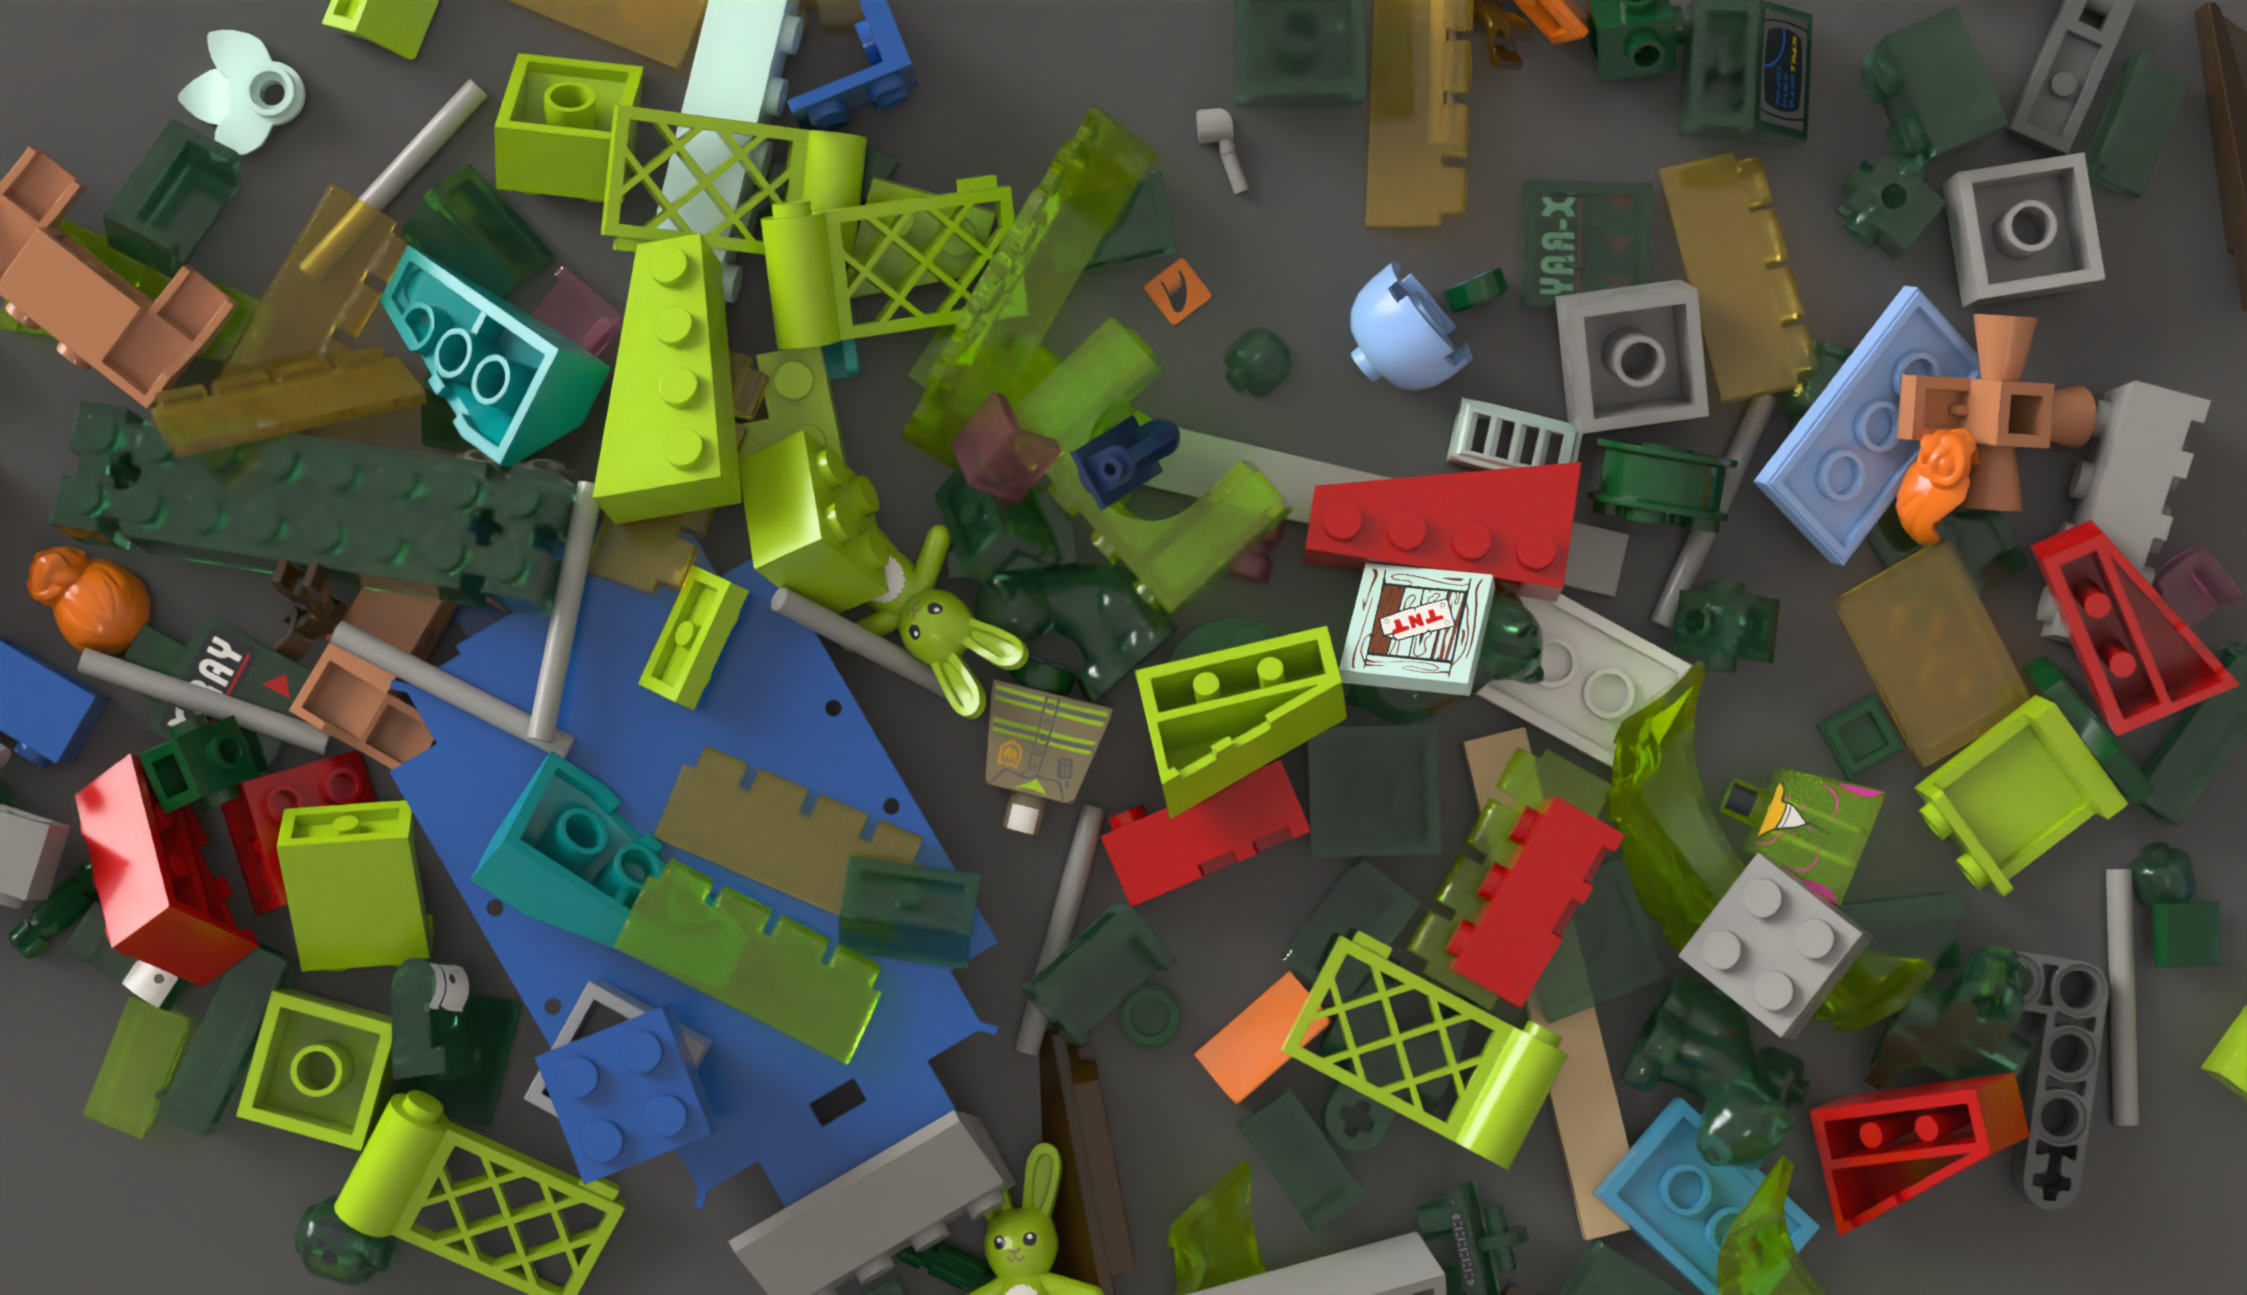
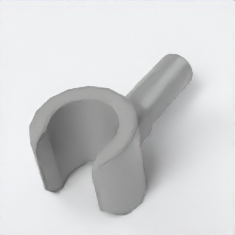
[1196,108,1249,194]

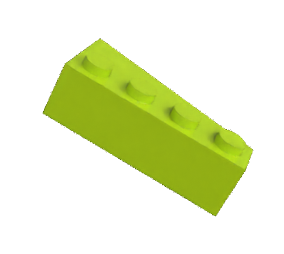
[592,233,742,524]

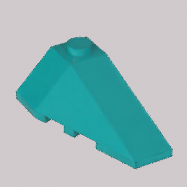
[380,245,611,468]
[470,751,748,989]

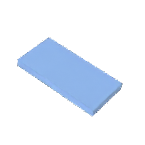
[1753,286,1981,566]

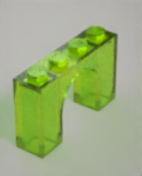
[1000,316,1295,613]

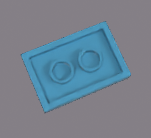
[1592,1097,1820,1295]

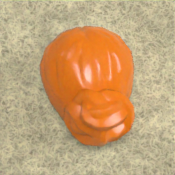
[1895,428,1982,546]
[26,546,152,656]

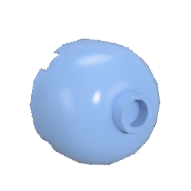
[1350,262,1473,391]

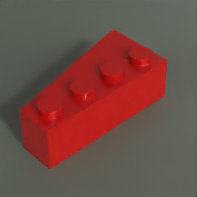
[1303,462,1581,602]

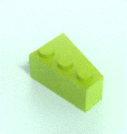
[1135,626,1347,819]

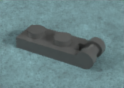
[2004,0,2136,156]

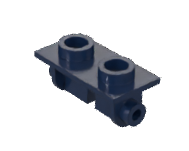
[1070,414,1180,511]

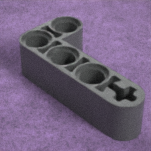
[1974,949,2109,1211]

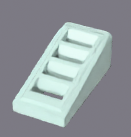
[1446,397,1583,471]

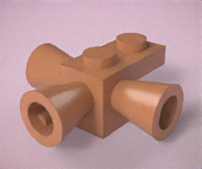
[1897,314,2097,511]

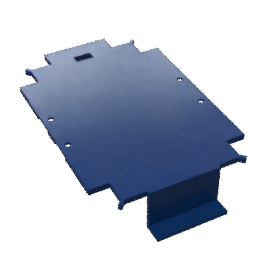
[390,511,999,1209]

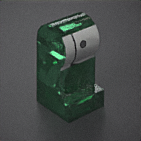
[62,901,190,1012]
[391,957,481,1082]

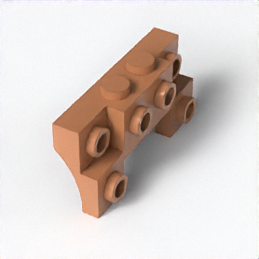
[0,146,241,409]
[289,489,544,770]

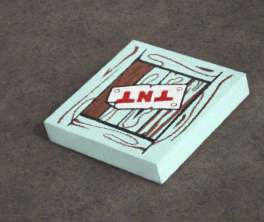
[1339,563,1495,696]

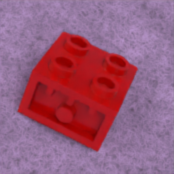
[221,751,376,916]

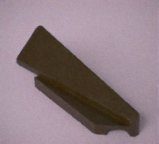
[2194,2,2247,311]
[1039,1022,1136,1295]

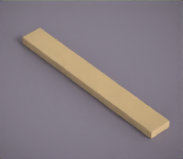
[1461,727,1630,1240]

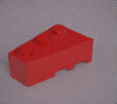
[2030,520,2240,736]
[75,753,259,987]
[1100,759,1311,907]
[1444,796,1625,1008]
[1809,1072,2030,1237]

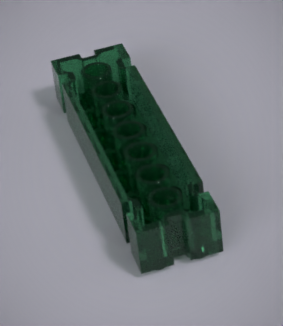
[49,400,577,618]

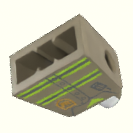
[985,679,1113,836]

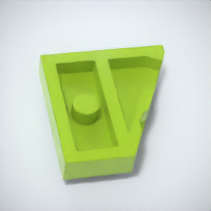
[846,176,996,298]

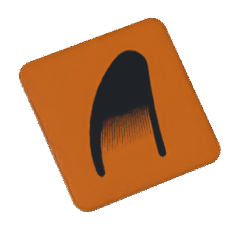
[1144,258,1211,325]

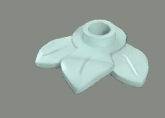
[178,30,306,156]

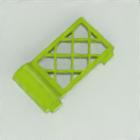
[601,104,867,265]
[761,174,1025,350]
[1280,930,1568,1170]
[334,1090,626,1295]

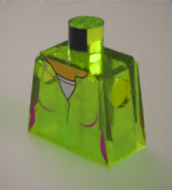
[1720,768,1886,906]

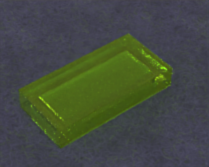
[82,995,194,1139]

